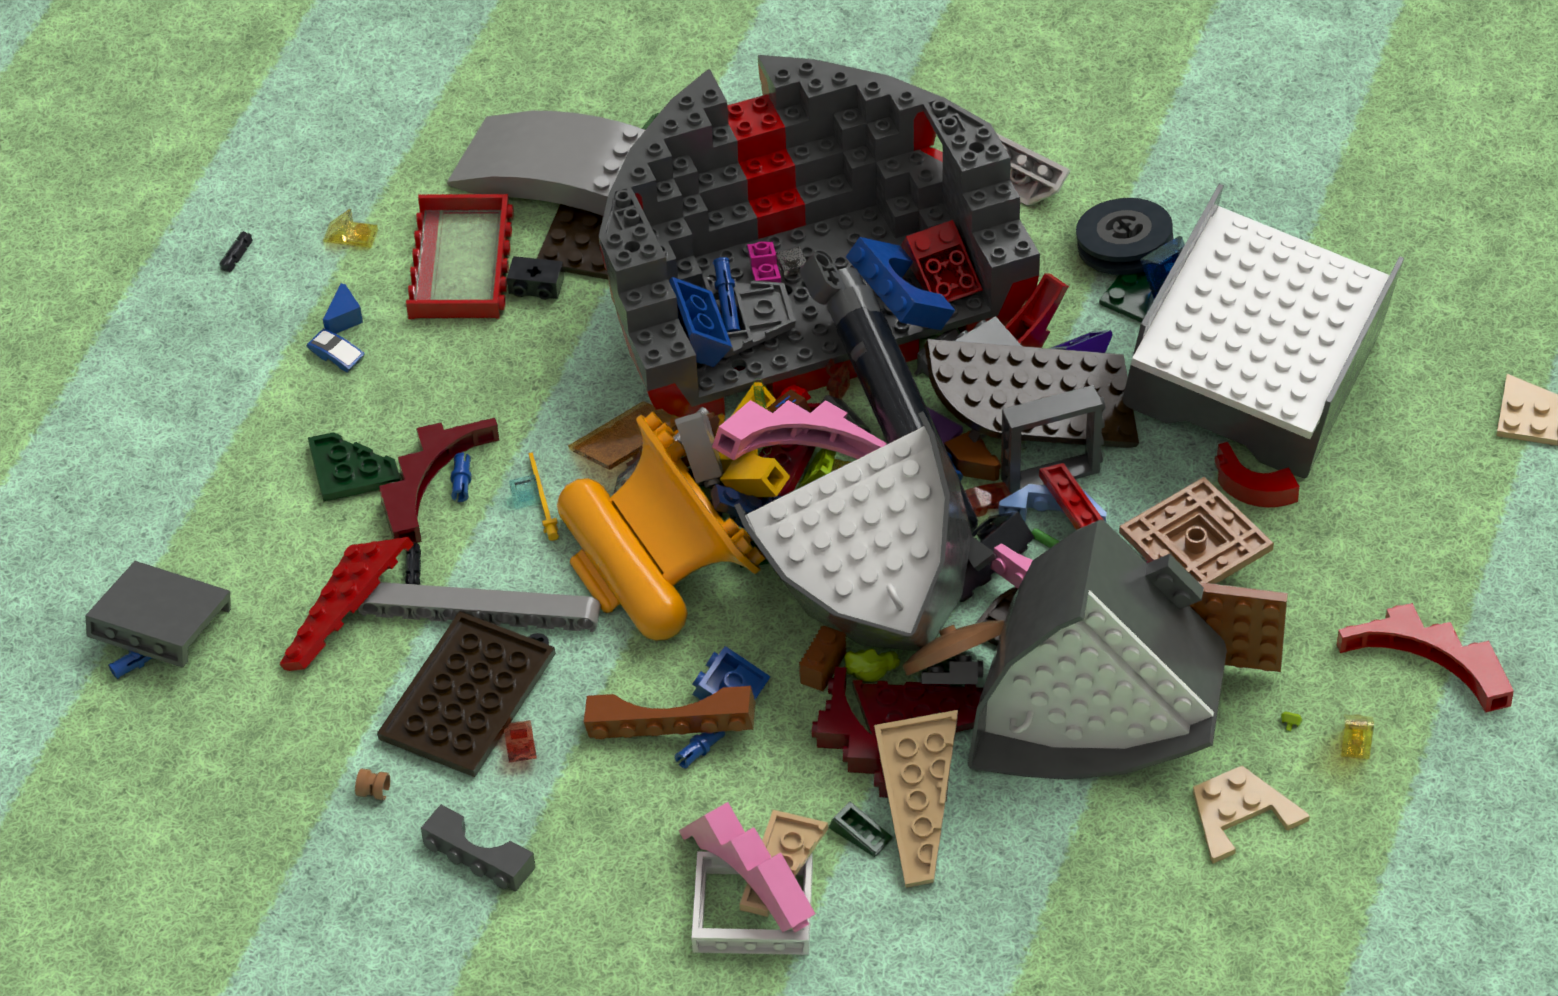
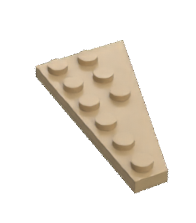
[1496,374,1558,446]

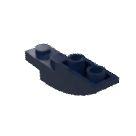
[710,484,782,528]

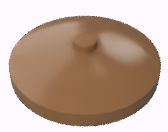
[902,620,1005,676]

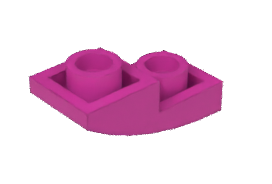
[747,241,781,283]

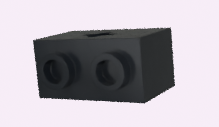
[507,256,564,300]

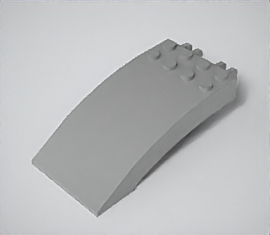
[447,111,645,216]

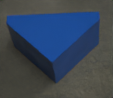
[323,283,363,334]

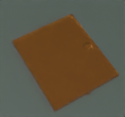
[568,401,679,470]

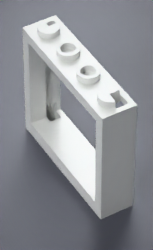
[692,852,813,955]

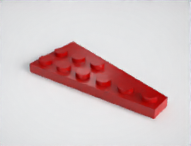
[279,537,414,671]

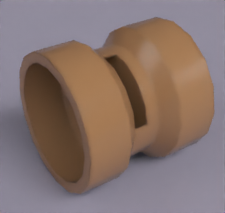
[355,768,391,801]

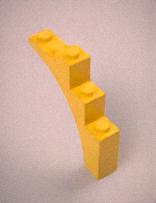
[718,382,790,497]

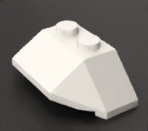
[996,133,1071,206]

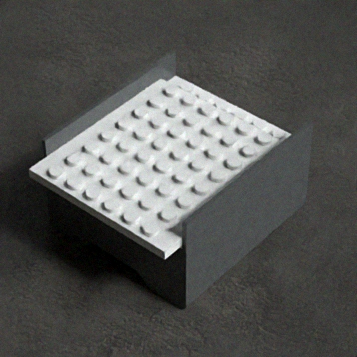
[1122,183,1404,479]

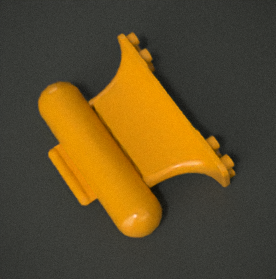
[557,411,766,641]

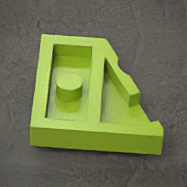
[796,448,836,490]

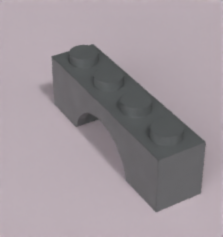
[421,804,536,892]

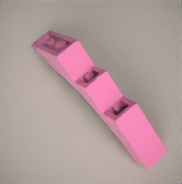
[678,802,815,933]

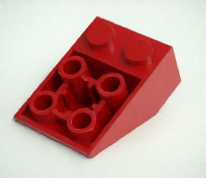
[901,220,982,303]

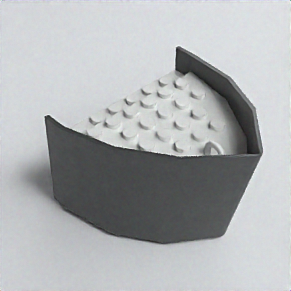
[734,412,972,651]
[968,519,1227,780]

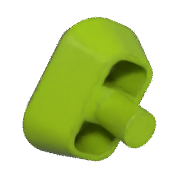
[1281,711,1303,731]

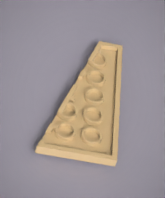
[874,710,958,888]

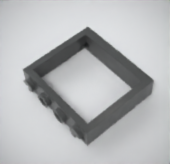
[1001,385,1105,495]

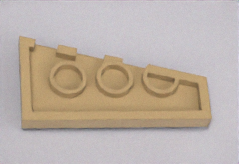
[740,810,828,917]

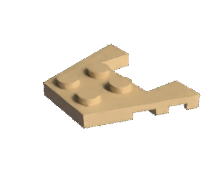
[1193,766,1310,864]

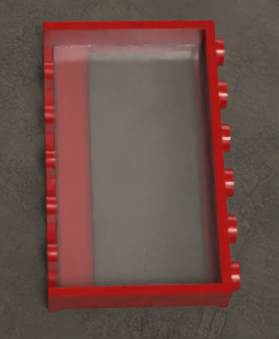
[406,194,514,319]

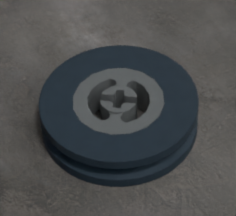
[1076,198,1174,275]

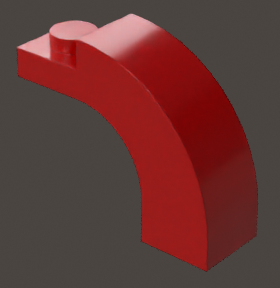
[1214,441,1300,508]

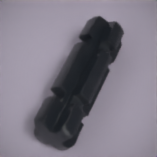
[219,231,253,272]
[405,543,421,585]

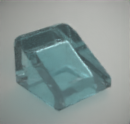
[509,475,541,509]

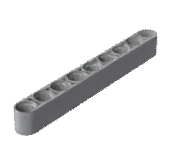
[358,582,601,632]

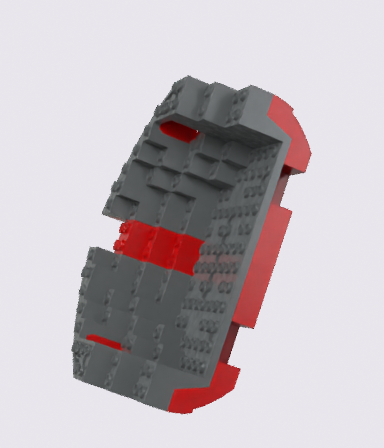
[599,55,1040,418]

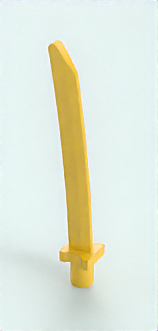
[528,452,559,541]

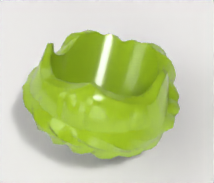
[844,648,900,682]

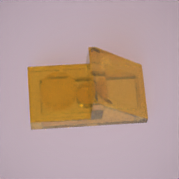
[323,209,378,248]

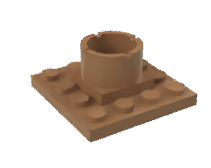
[1119,477,1274,584]

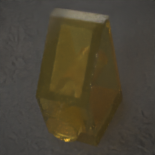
[1341,714,1374,759]

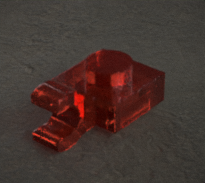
[825,358,850,399]

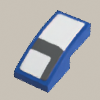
[306,328,365,373]

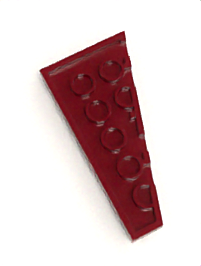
[852,680,983,738]

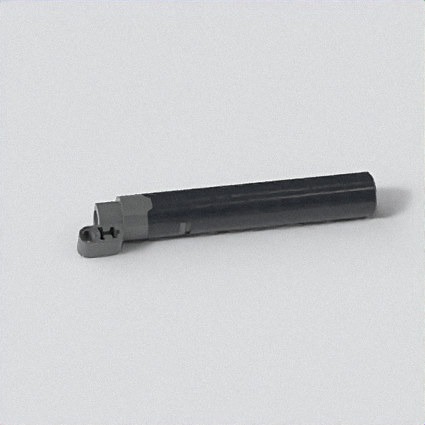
[800,250,978,533]

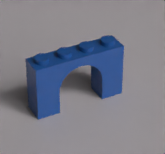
[846,237,956,330]

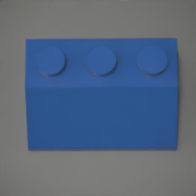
[669,277,732,367]

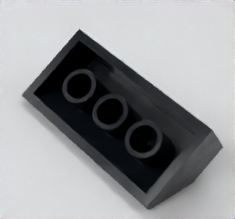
[959,511,1035,602]

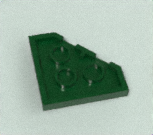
[308,432,400,502]

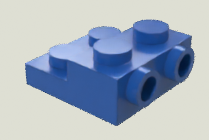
[692,646,771,700]

